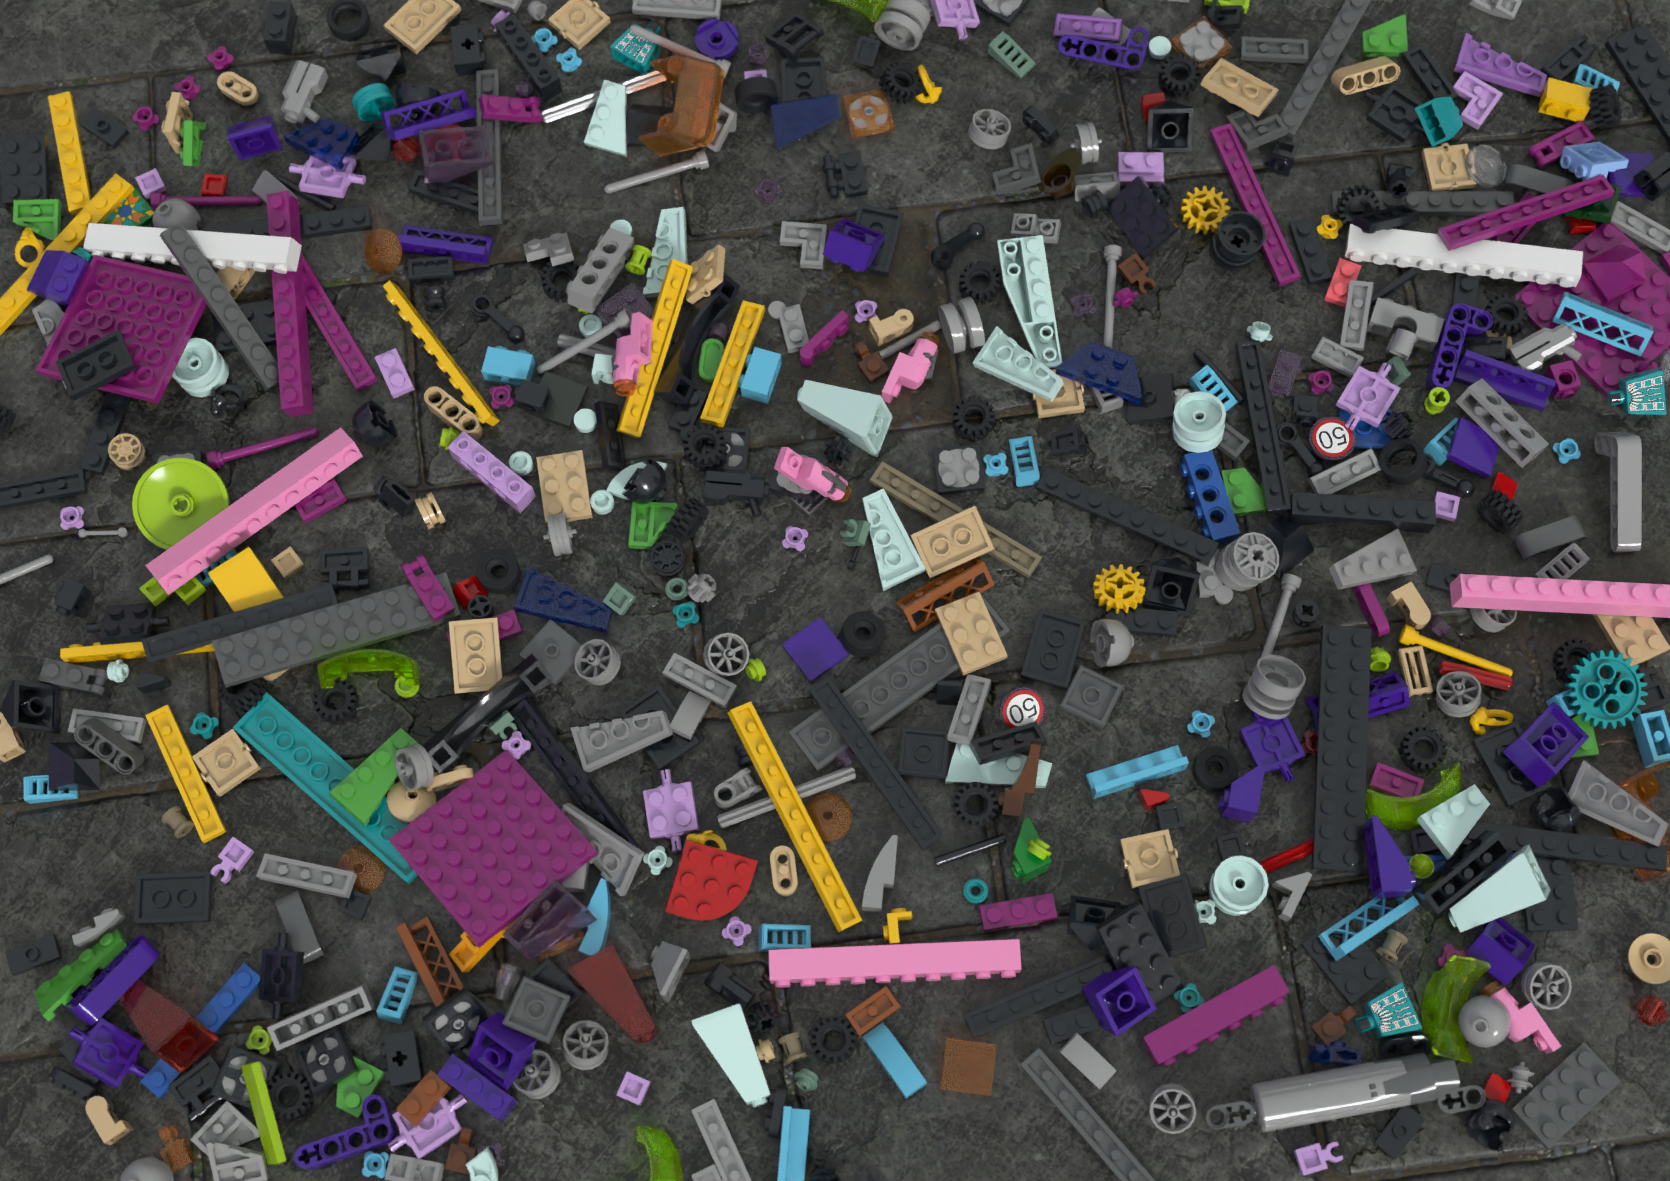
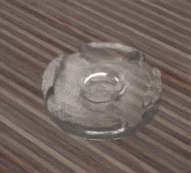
[1465,144,1507,188]

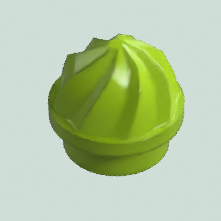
[439,427,460,450]
[1370,647,1391,671]
[1409,854,1434,879]

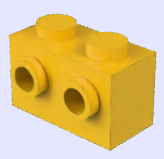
[1538,78,1592,122]

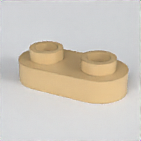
[217,71,259,106]
[426,765,474,792]
[770,846,798,896]

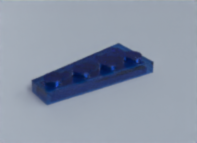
[514,566,613,633]

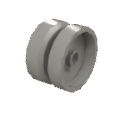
[874,0,930,51]
[938,297,985,354]

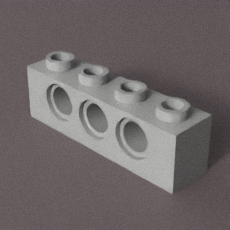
[566,228,634,314]
[1455,378,1549,468]
[267,983,376,1051]

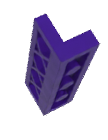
[381,89,477,140]
[395,225,493,265]
[1453,350,1556,411]
[1305,671,1410,730]

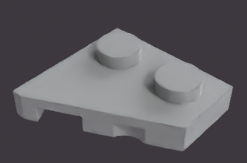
[190,1100,260,1157]
[206,1140,269,1181]

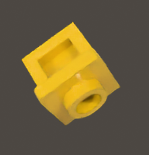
[883,908,912,945]

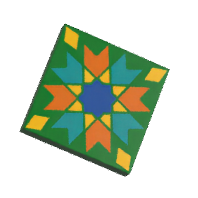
[104,183,155,227]

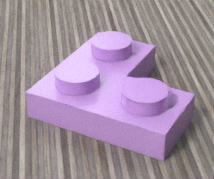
[1453,71,1503,130]

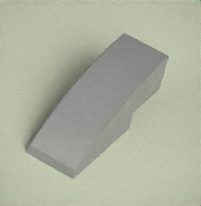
[862,835,898,912]

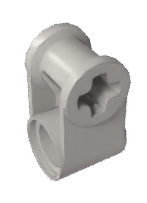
[1385,328,1417,361]
[714,768,762,810]

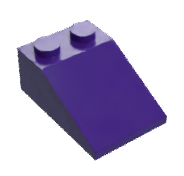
[1503,702,1589,788]
[1364,816,1415,899]

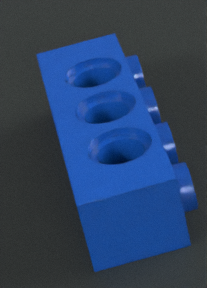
[1179,450,1240,545]

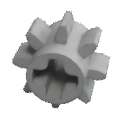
[687,573,716,603]

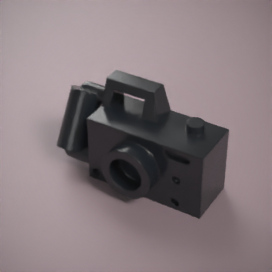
[373,476,416,517]

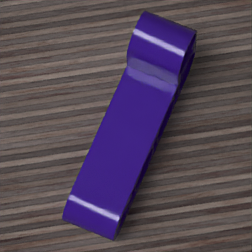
[1058,27,1149,71]
[1426,303,1493,391]
[62,935,160,1025]
[294,1095,397,1170]

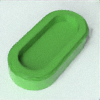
[698,338,725,384]

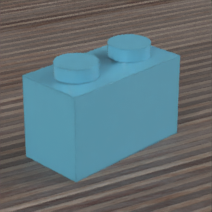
[481,346,536,386]
[738,347,782,404]
[1631,710,1670,768]

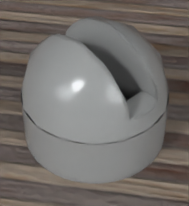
[528,1,547,20]

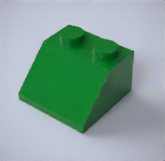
[1009,817,1052,883]

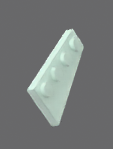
[642,207,688,298]
[973,326,1064,402]
[863,488,926,591]
[945,743,1052,788]

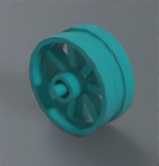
[352,83,396,122]

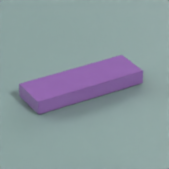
[1054,13,1123,43]

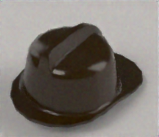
[1037,149,1082,200]

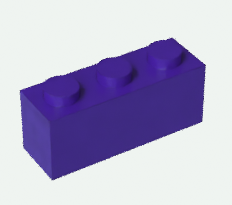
[437,1054,517,1122]

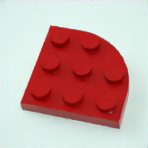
[664,839,758,921]

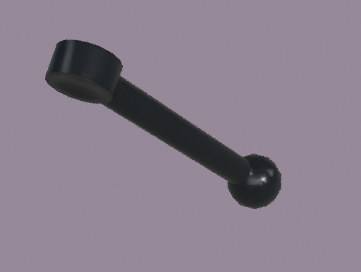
[847,546,861,570]

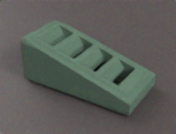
[988,31,1036,79]

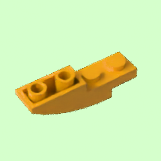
[449,902,539,973]

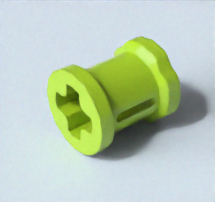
[625,245,652,275]
[1424,387,1450,415]

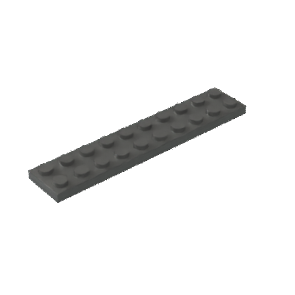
[212,572,461,687]
[788,594,1010,772]

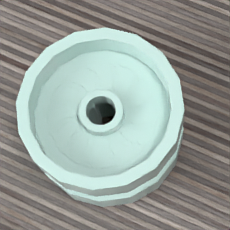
[172,338,229,398]
[1172,391,1226,453]
[1208,856,1269,916]

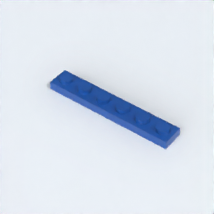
[140,963,260,1099]

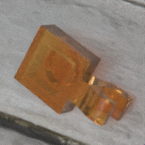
[159,1125,195,1173]

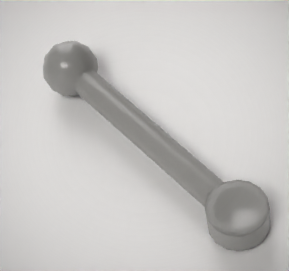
[78,527,128,538]

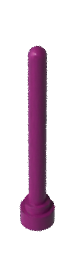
[151,192,262,211]
[206,428,319,470]

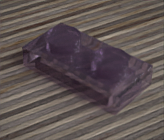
[1268,349,1303,399]

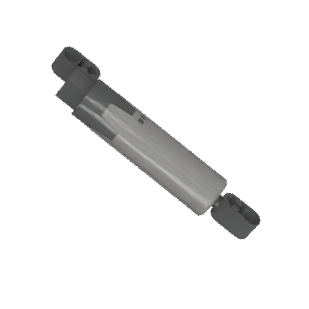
[1202,1053,1486,1133]

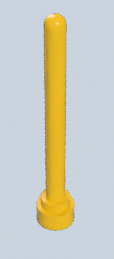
[1399,624,1513,677]

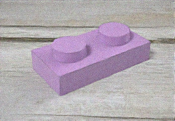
[375,348,415,399]

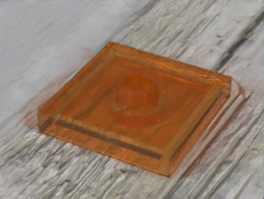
[940,1038,997,1097]

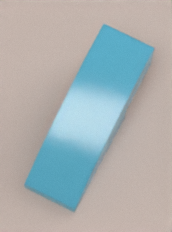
[578,878,611,962]
[862,1022,927,1099]

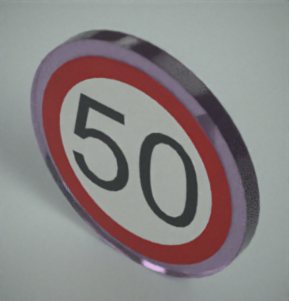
[1309,416,1356,461]
[999,686,1046,729]

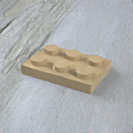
[383,0,462,55]
[1201,58,1279,117]
[536,450,593,525]
[911,506,995,578]
[935,592,1008,675]
[1592,614,1670,666]
[449,618,503,694]

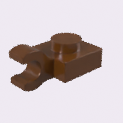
[854,341,889,384]
[1310,1006,1357,1048]
[445,1127,478,1175]

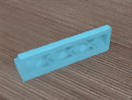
[1552,292,1654,357]
[1085,745,1189,799]
[1318,896,1419,961]
[777,1106,810,1181]

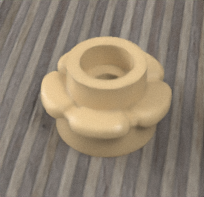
[755,1039,776,1063]

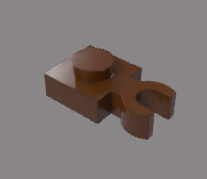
[1117,253,1156,296]

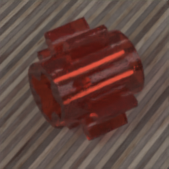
[392,136,420,163]
[1634,995,1670,1027]

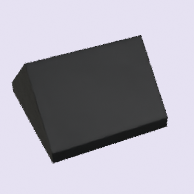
[627,104,677,149]

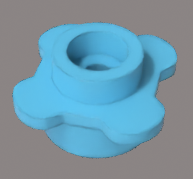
[531,28,558,52]
[556,48,582,72]
[1552,438,1581,464]
[983,453,1008,477]
[1187,710,1215,738]
[362,1151,390,1178]

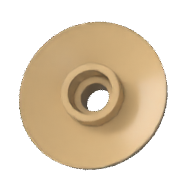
[387,781,436,823]
[1628,933,1670,984]

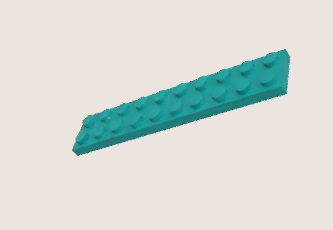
[233,692,417,884]

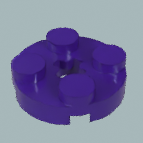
[695,19,738,61]

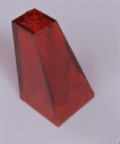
[568,944,659,1044]
[119,980,220,1074]

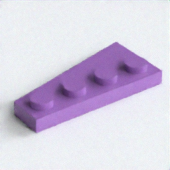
[1454,33,1547,97]

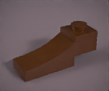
[998,741,1041,817]

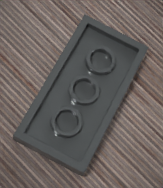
[1511,1042,1621,1150]

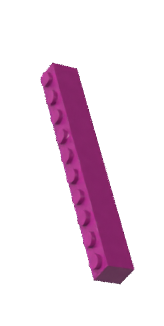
[266,190,314,417]

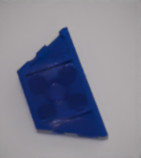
[284,117,360,170]
[1055,341,1142,404]

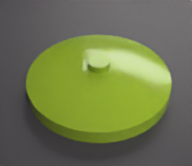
[132,458,230,550]

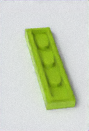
[241,1061,286,1165]

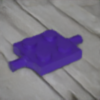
[1239,710,1305,783]
[68,1018,148,1089]

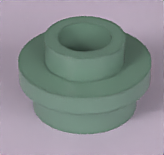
[665,578,688,601]
[794,1068,818,1091]

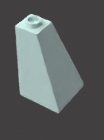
[797,380,893,457]
[1448,844,1550,932]
[691,1003,771,1107]

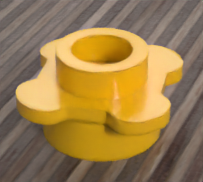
[1316,215,1343,239]

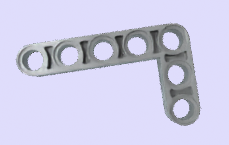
[1594,431,1642,552]

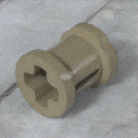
[161,806,194,838]
[1376,929,1408,962]
[778,1032,807,1064]

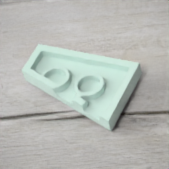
[584,80,627,157]
[1417,784,1490,860]

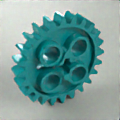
[1565,650,1648,729]

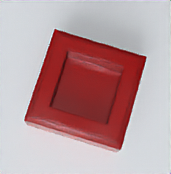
[201,173,228,196]

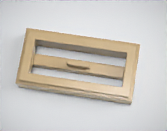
[1397,646,1433,697]

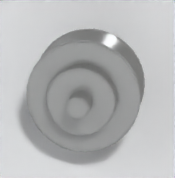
[1506,1062,1534,1093]

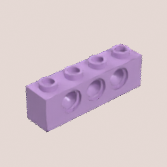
[447,431,536,513]

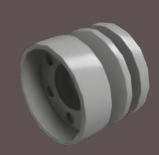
[1216,532,1279,591]
[1242,654,1306,720]

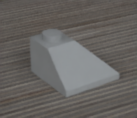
[650,941,691,1003]

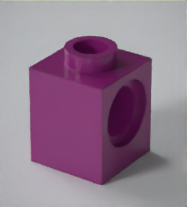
[1543,360,1582,399]

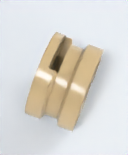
[108,433,146,470]
[415,492,446,529]

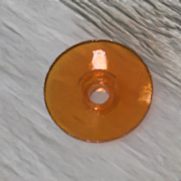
[364,228,402,274]
[805,793,852,842]
[336,846,386,894]

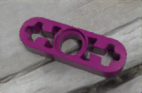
[1351,583,1390,637]

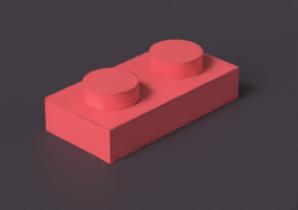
[1324,258,1361,308]

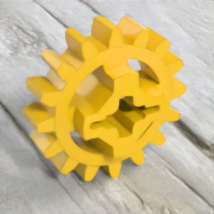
[1180,186,1230,235]
[1093,564,1146,614]

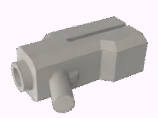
[281,60,328,123]
[1508,323,1582,373]

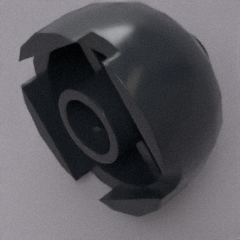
[396,82,441,121]
[352,400,398,447]
[622,457,666,504]

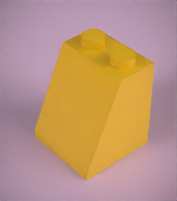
[208,547,284,612]

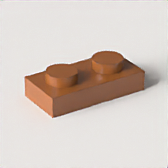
[845,986,901,1037]
[396,1070,451,1127]

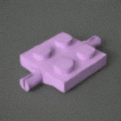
[930,0,980,40]
[289,151,366,198]
[1336,363,1401,430]
[643,769,700,853]
[388,1093,467,1159]

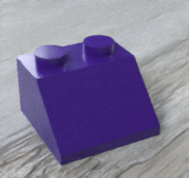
[227,115,283,161]
[822,218,885,272]
[27,250,88,307]
[1218,764,1266,823]
[1465,917,1535,986]
[1082,966,1157,1037]
[467,1012,537,1090]

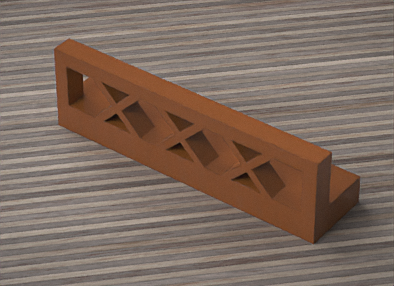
[895,557,995,633]
[396,916,465,1007]

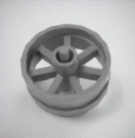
[968,109,1011,149]
[1070,122,1102,165]
[543,512,577,557]
[1470,608,1517,633]
[703,633,749,677]
[574,639,621,685]
[1436,671,1482,717]
[395,744,434,791]
[1521,961,1572,1010]
[563,1020,609,1070]
[513,1049,561,1099]
[1149,1083,1196,1134]

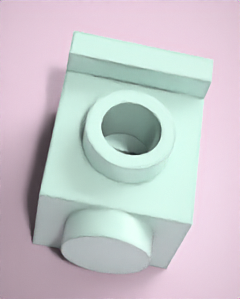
[591,353,614,384]

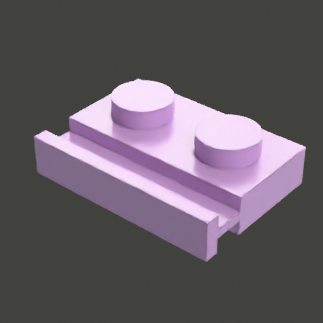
[1118,152,1164,186]

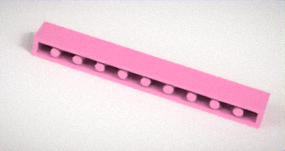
[145,427,363,595]
[1450,574,1670,618]
[769,939,1021,988]

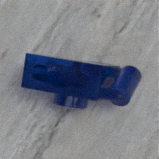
[1307,1042,1361,1066]

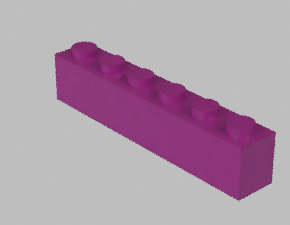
[1141,965,1290,1068]

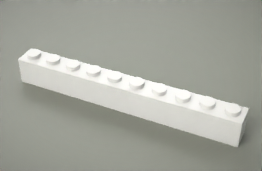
[83,223,302,274]
[1344,224,1583,287]

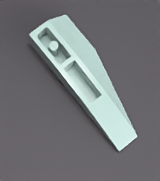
[997,235,1062,368]

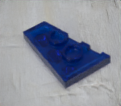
[770,94,840,150]

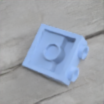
[1560,141,1629,181]

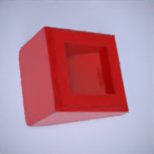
[1141,93,1165,123]
[1567,216,1596,235]
[1490,472,1518,500]
[453,575,488,610]
[1138,789,1170,811]
[1482,1072,1512,1103]

